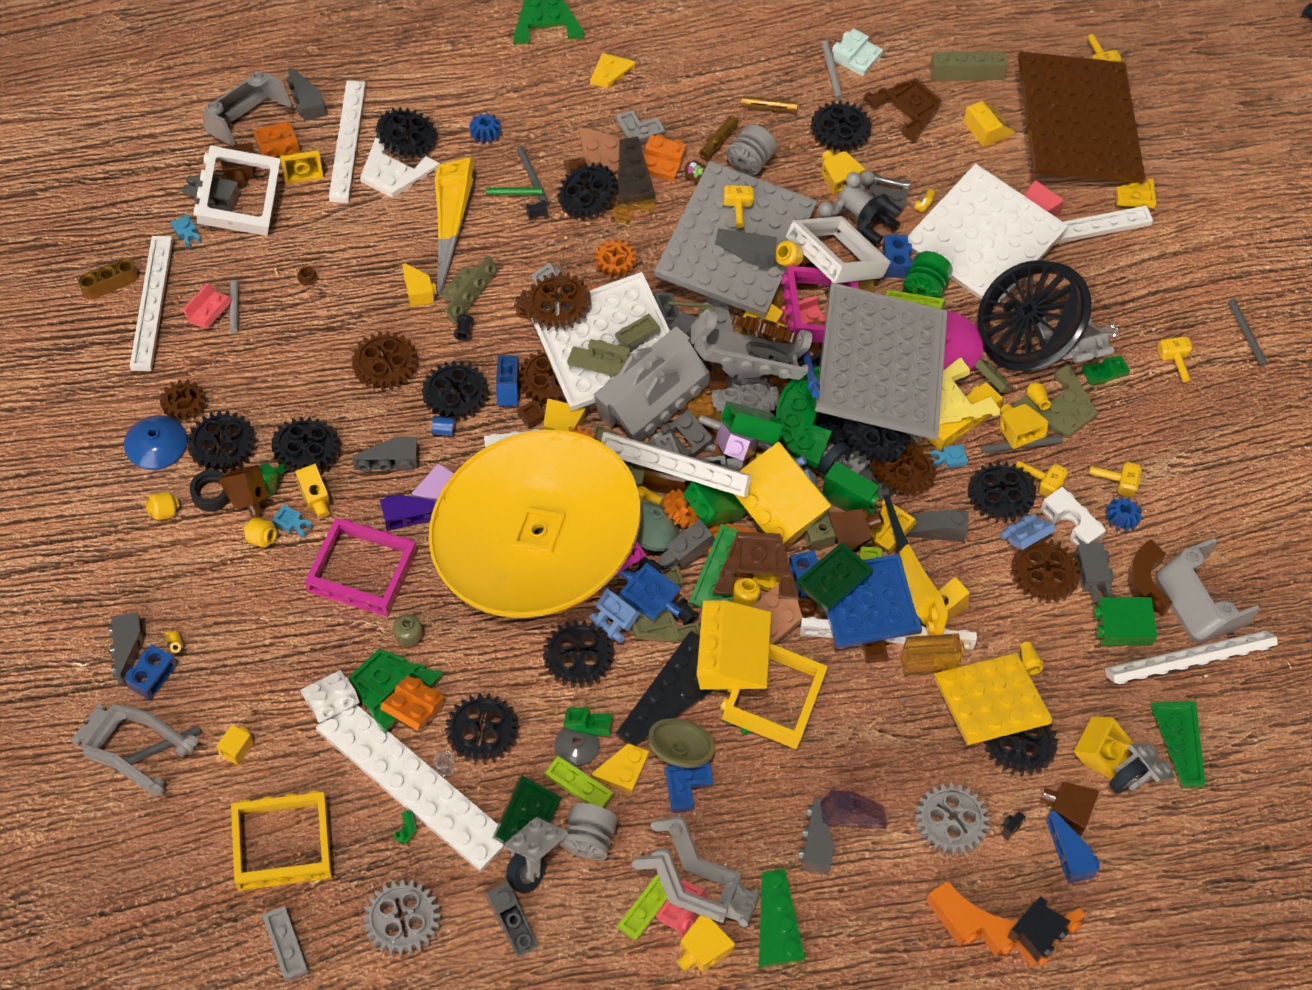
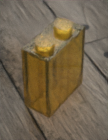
[901,633,965,676]

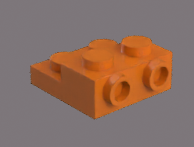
[253,121,300,158]
[638,134,686,182]
[380,676,445,731]

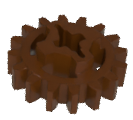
[160,379,206,421]

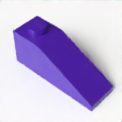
[380,495,436,531]

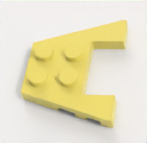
[939,358,1000,424]

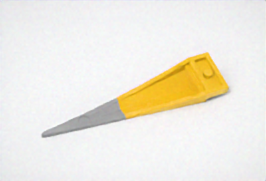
[435,157,474,296]

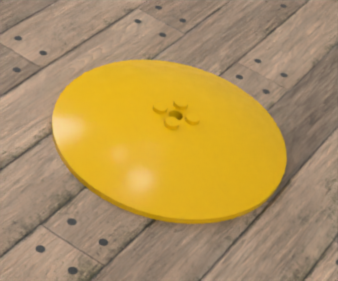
[429,430,641,618]

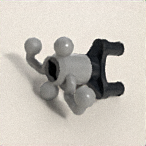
[818,170,903,247]

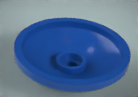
[124,415,188,470]

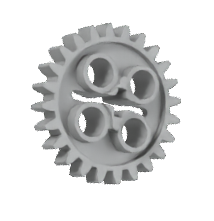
[712,375,778,413]
[914,783,990,857]
[363,879,441,957]

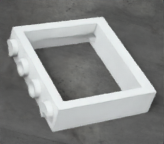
[786,216,890,284]

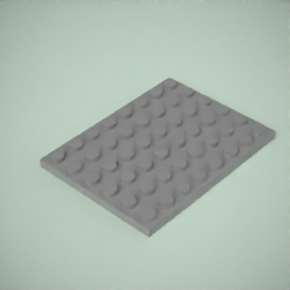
[653,161,817,318]
[815,282,947,440]

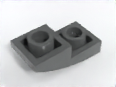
[746,342,791,364]

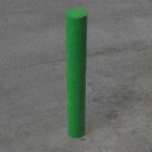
[486,187,544,195]

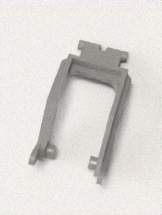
[1022,293,1114,363]
[71,704,199,797]
[632,816,760,927]

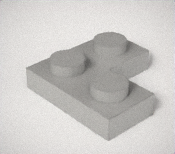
[616,110,665,147]

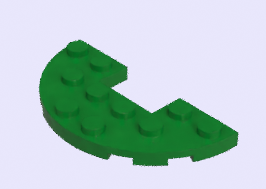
[776,366,832,468]

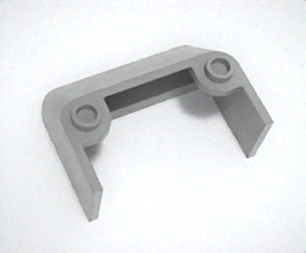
[203,71,292,146]
[1155,538,1260,643]

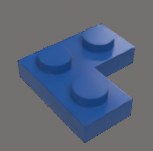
[664,761,713,812]

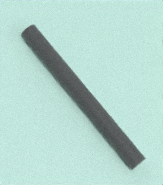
[517,146,549,207]
[1228,299,1268,367]
[981,435,1063,454]
[114,725,201,772]

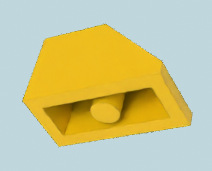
[402,264,437,307]

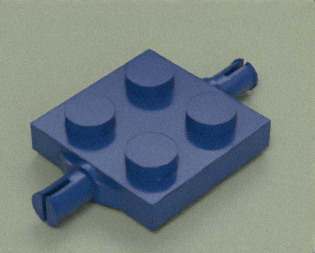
[619,563,682,621]

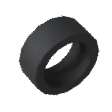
[190,470,230,512]

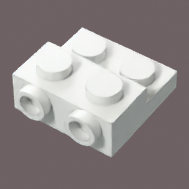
[300,670,360,723]

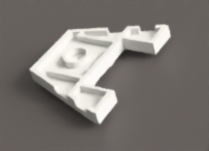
[360,138,440,198]

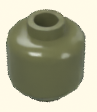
[393,614,423,646]

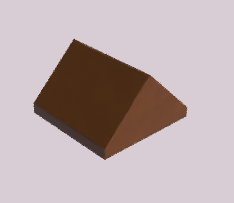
[643,467,688,494]

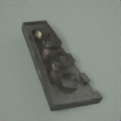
[617,136,655,205]

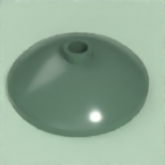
[637,500,680,551]

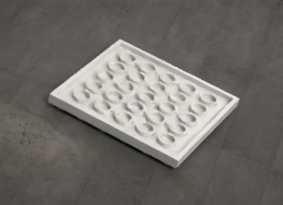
[908,163,1068,309]
[531,272,670,411]

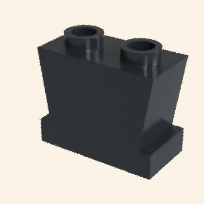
[1007,896,1071,962]

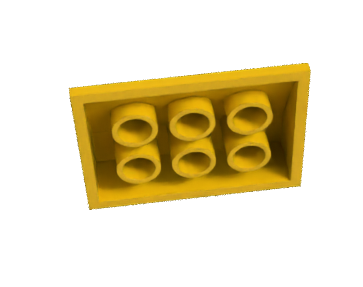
[734,442,832,548]
[697,600,772,690]

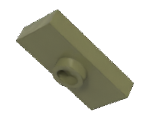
[615,314,661,349]
[974,360,1013,393]

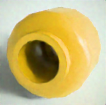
[775,240,804,267]
[145,491,179,520]
[244,517,277,547]
[731,578,761,607]

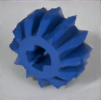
[469,112,501,145]
[1105,495,1142,532]

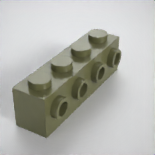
[929,51,1008,81]
[801,466,836,551]

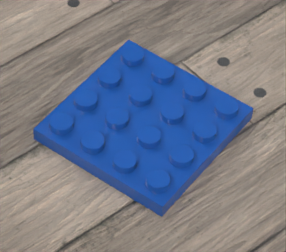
[826,554,922,648]

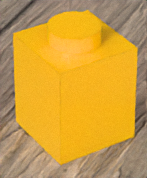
[216,725,254,765]

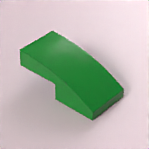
[1082,356,1130,385]
[563,707,614,736]

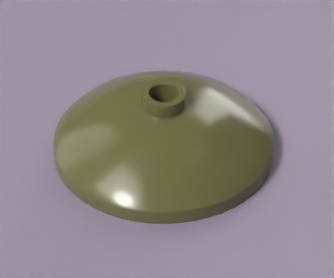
[648,718,715,768]

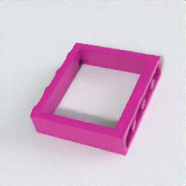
[781,266,859,343]
[305,517,417,617]

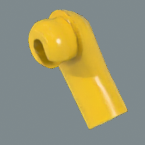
[914,189,936,212]
[638,486,664,506]
[165,630,183,653]

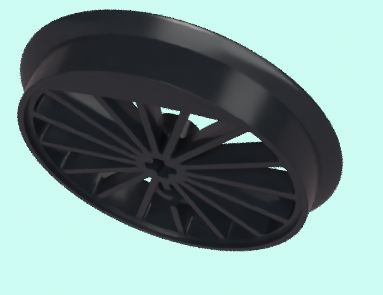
[978,260,1092,371]

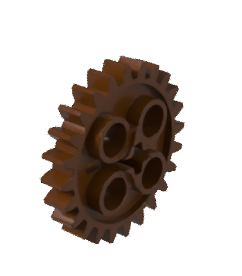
[525,272,592,331]
[731,315,797,344]
[352,331,418,391]
[519,349,566,406]
[869,443,937,496]
[1010,538,1081,604]

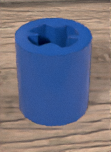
[431,416,455,437]

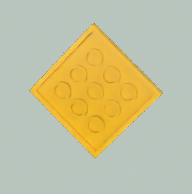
[934,653,1052,745]

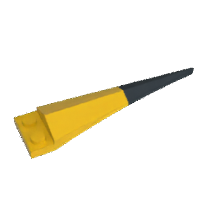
[883,495,948,642]

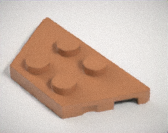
[579,127,625,175]
[752,583,803,645]

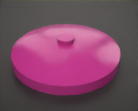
[943,311,983,372]

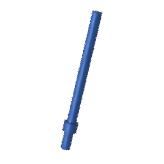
[802,350,820,398]

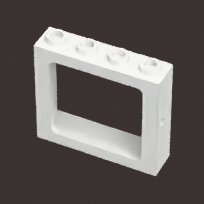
[194,146,280,236]

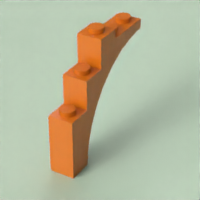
[926,881,1086,968]

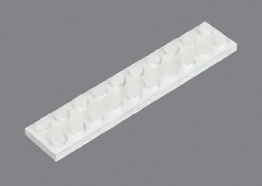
[316,704,504,873]

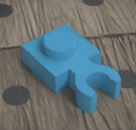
[170,215,201,248]
[929,444,968,469]
[272,504,312,537]

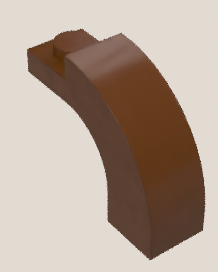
[1128,539,1173,617]

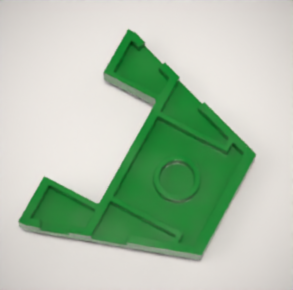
[513,0,584,45]
[349,648,443,733]

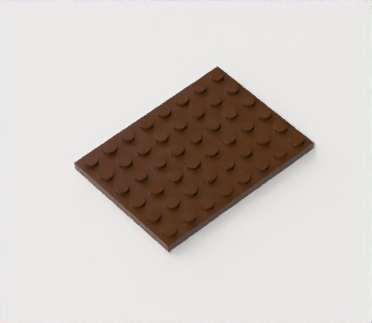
[1017,51,1146,183]

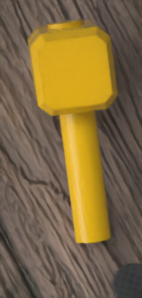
[1087,34,1122,62]
[722,185,754,228]
[1157,336,1192,382]
[1016,461,1068,497]
[1089,462,1142,497]

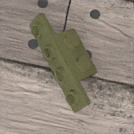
[441,256,498,324]
[567,339,631,376]

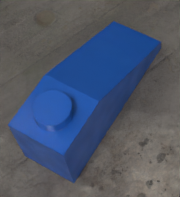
[496,355,518,407]
[1046,810,1100,884]

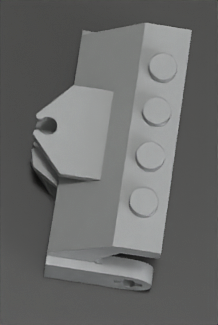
[691,309,812,380]
[593,326,710,442]

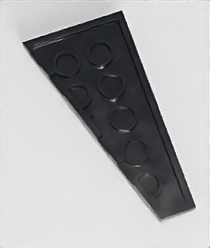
[615,631,715,746]

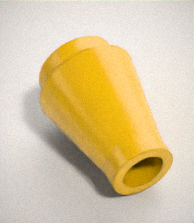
[1027,382,1051,410]
[1020,642,1044,676]

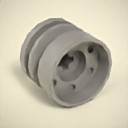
[726,124,777,176]
[561,803,618,860]

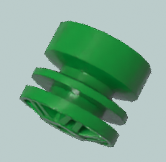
[903,251,953,298]

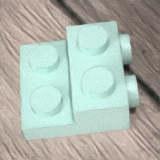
[832,28,883,77]

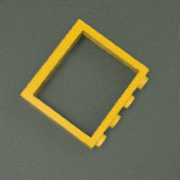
[720,643,828,749]
[231,790,332,891]

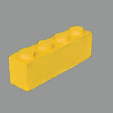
[927,382,1003,452]

